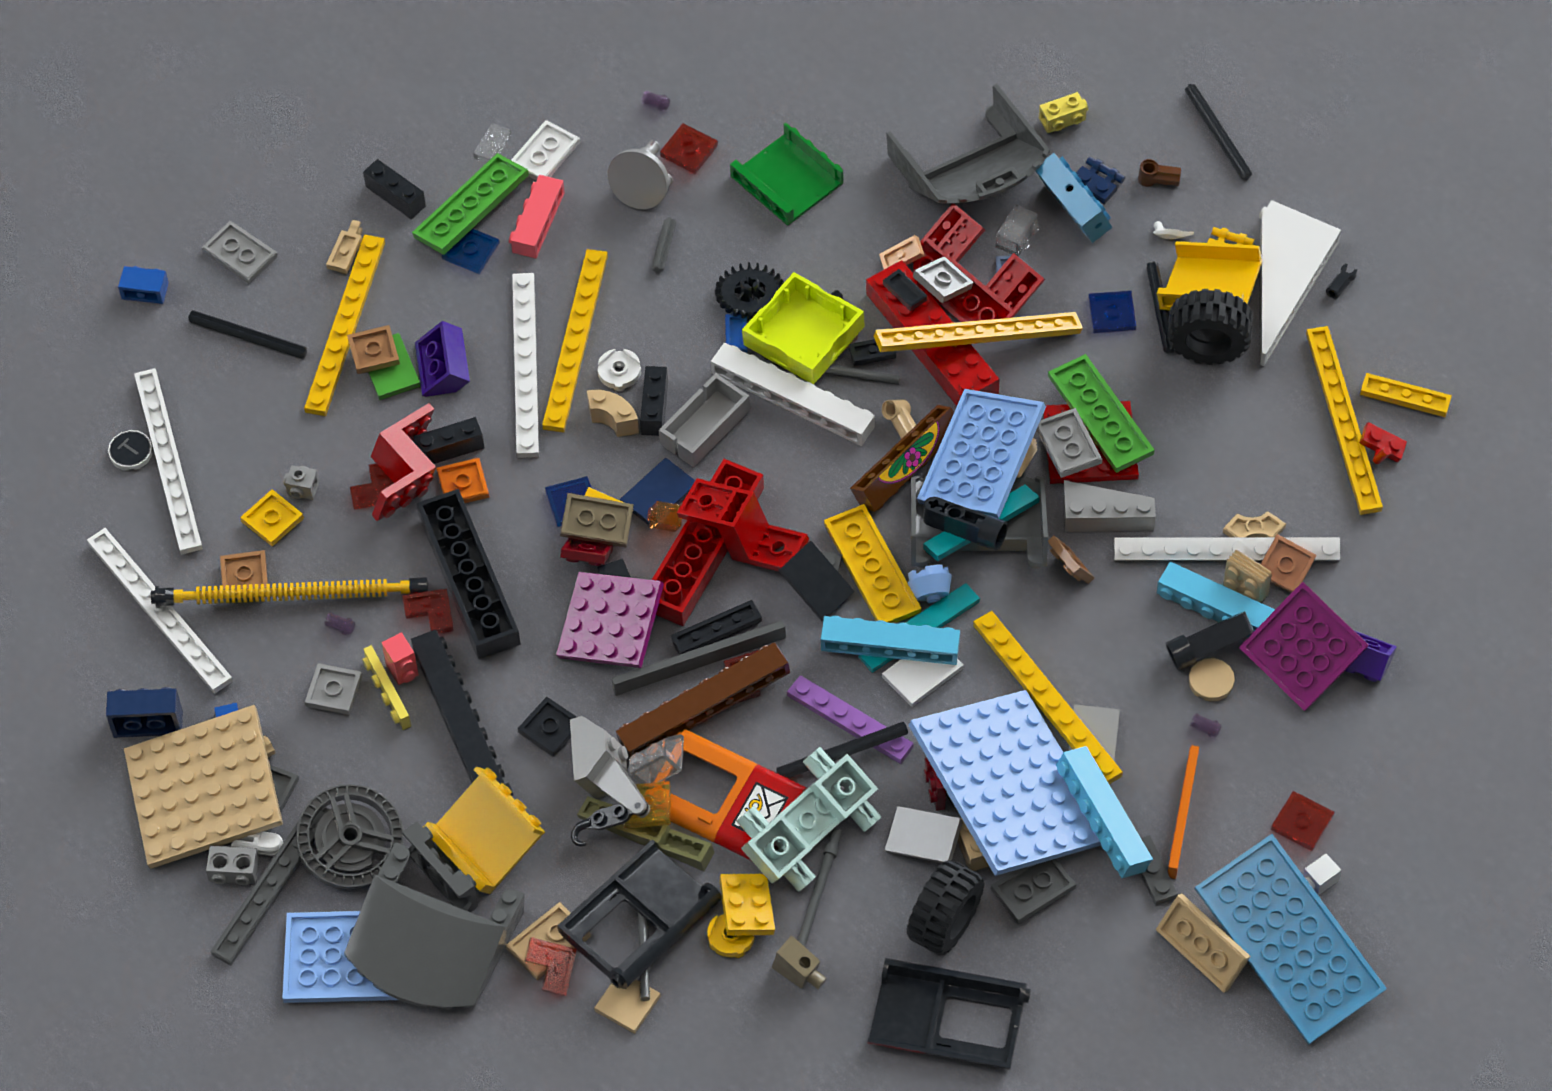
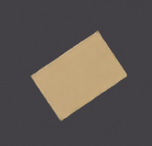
[506,902,591,980]

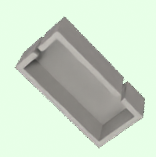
[659,373,750,468]

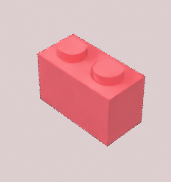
[381,632,419,685]

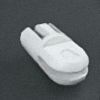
[231,831,283,856]

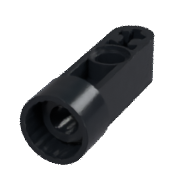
[924,497,1008,551]
[1165,611,1254,671]

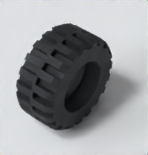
[1168,289,1253,365]
[907,860,985,955]

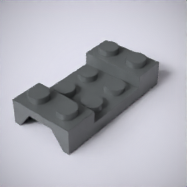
[402,821,478,912]

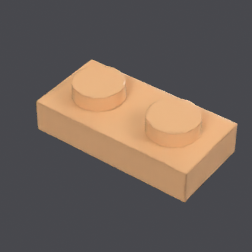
[879,235,925,269]

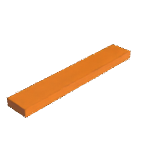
[1168,745,1200,879]

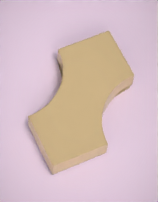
[1223,511,1286,537]

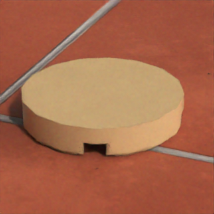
[1189,658,1235,702]

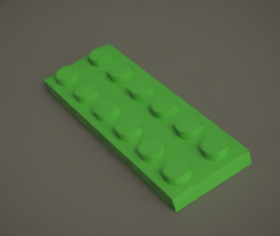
[412,153,529,255]
[1048,354,1155,473]

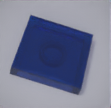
[441,228,500,274]
[1088,291,1137,333]
[545,476,591,527]

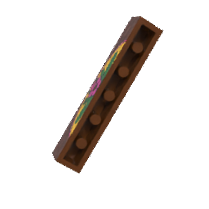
[850,405,954,512]

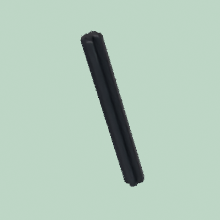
[1147,261,1175,353]

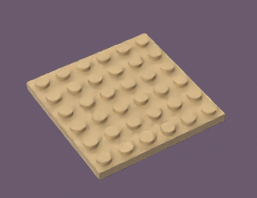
[124,705,283,869]

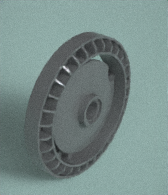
[296,784,404,890]

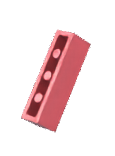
[509,175,565,259]

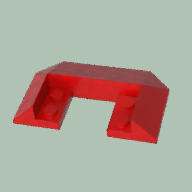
[912,203,1045,322]

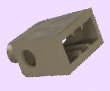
[771,935,827,989]

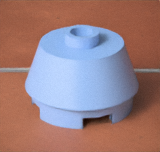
[908,565,952,603]

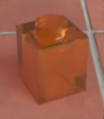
[647,501,682,532]

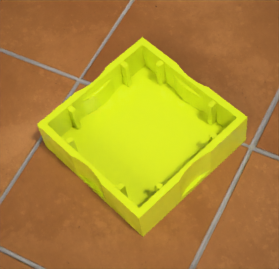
[742,272,865,384]

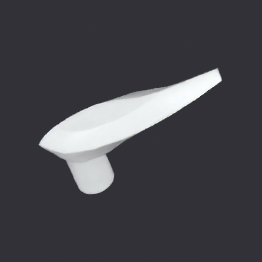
[1153,221,1194,240]

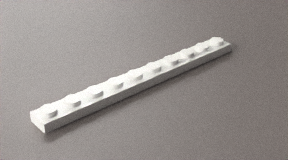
[512,273,539,458]
[134,368,203,555]
[87,528,233,694]
[1114,537,1340,561]

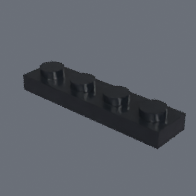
[671,600,762,655]

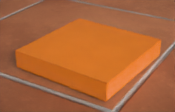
[436,458,490,503]

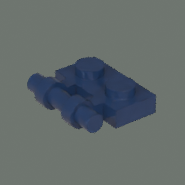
[1076,157,1125,205]

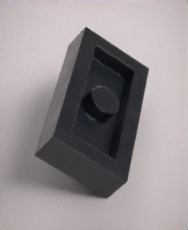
[849,339,896,366]

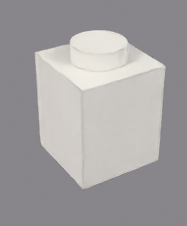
[1303,854,1342,896]

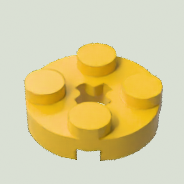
[707,914,755,958]

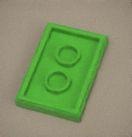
[368,333,421,400]

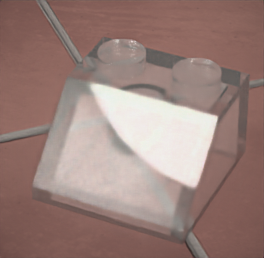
[628,734,684,789]

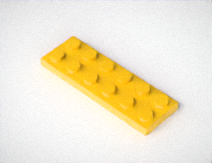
[824,504,921,623]

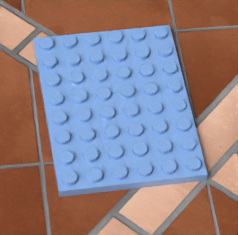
[908,690,1101,876]

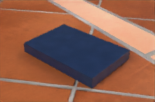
[620,457,695,528]

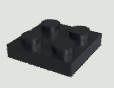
[518,696,577,757]

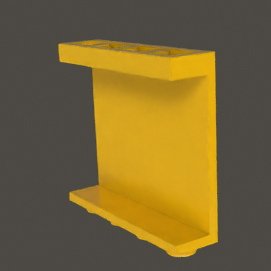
[1157,241,1262,310]
[423,766,545,894]

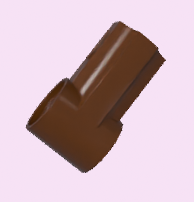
[1138,159,1181,187]

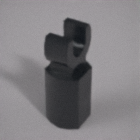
[1326,263,1357,300]

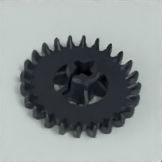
[715,262,784,319]

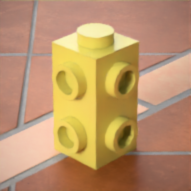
[1039,92,1088,133]

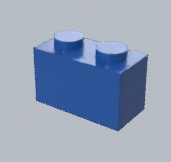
[118,266,169,304]

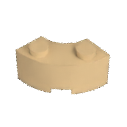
[587,390,639,437]

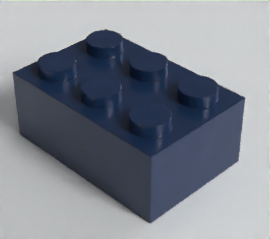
[106,687,183,738]

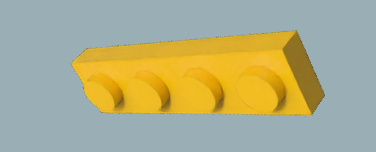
[1360,373,1452,418]

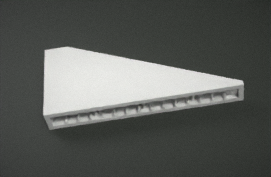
[1259,200,1341,366]

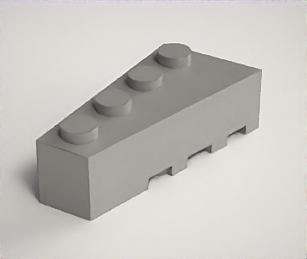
[1063,480,1156,532]

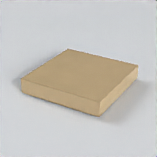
[594,980,661,1034]

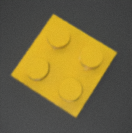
[240,489,304,547]

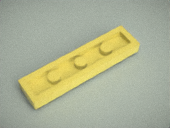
[362,645,411,730]

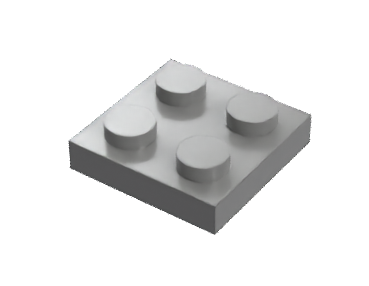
[912,257,974,303]
[305,664,362,715]

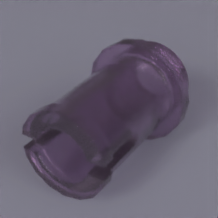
[642,91,670,111]
[325,612,355,635]
[1190,713,1222,737]

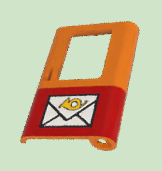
[644,729,807,861]

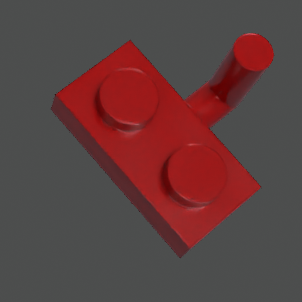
[1359,422,1407,464]

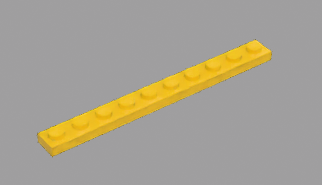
[304,235,385,416]
[542,249,608,433]
[874,312,1082,352]
[1306,326,1383,515]
[973,611,1123,784]

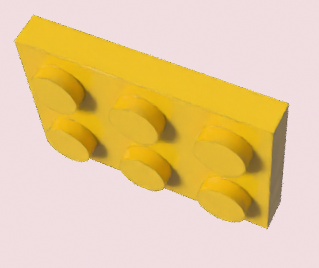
[719,874,775,936]

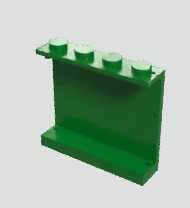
[730,122,844,226]

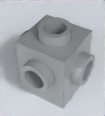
[283,465,319,500]

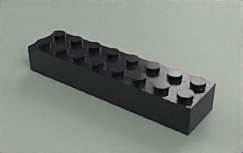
[416,489,521,660]

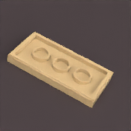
[1155,894,1251,993]

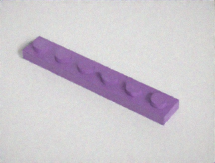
[787,675,914,764]

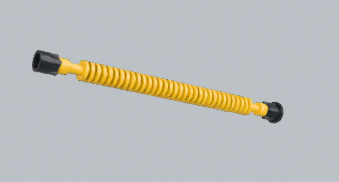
[151,577,428,608]

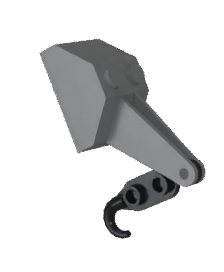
[570,716,650,847]

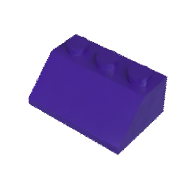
[415,321,470,397]
[1345,630,1397,682]

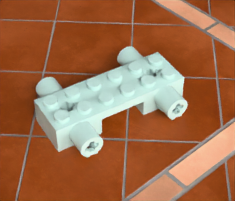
[736,747,881,892]

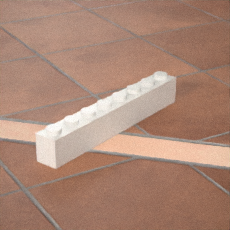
[711,343,875,446]

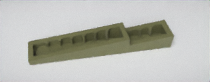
[577,796,715,871]

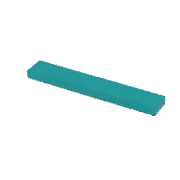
[923,485,1040,562]
[858,583,980,673]

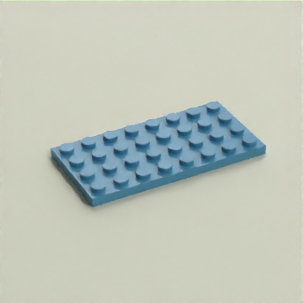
[1194,834,1387,1045]

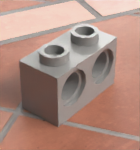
[206,846,259,885]

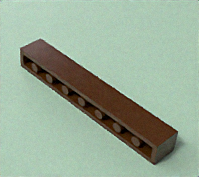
[616,642,790,762]

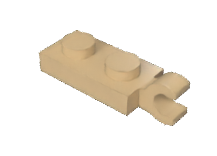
[326,220,362,274]

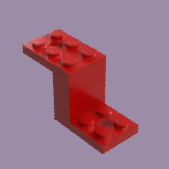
[371,403,436,521]
[677,478,810,571]

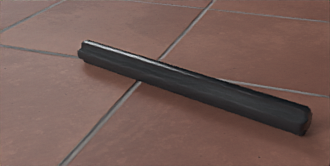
[1185,84,1252,180]
[188,310,307,359]
[776,722,908,778]

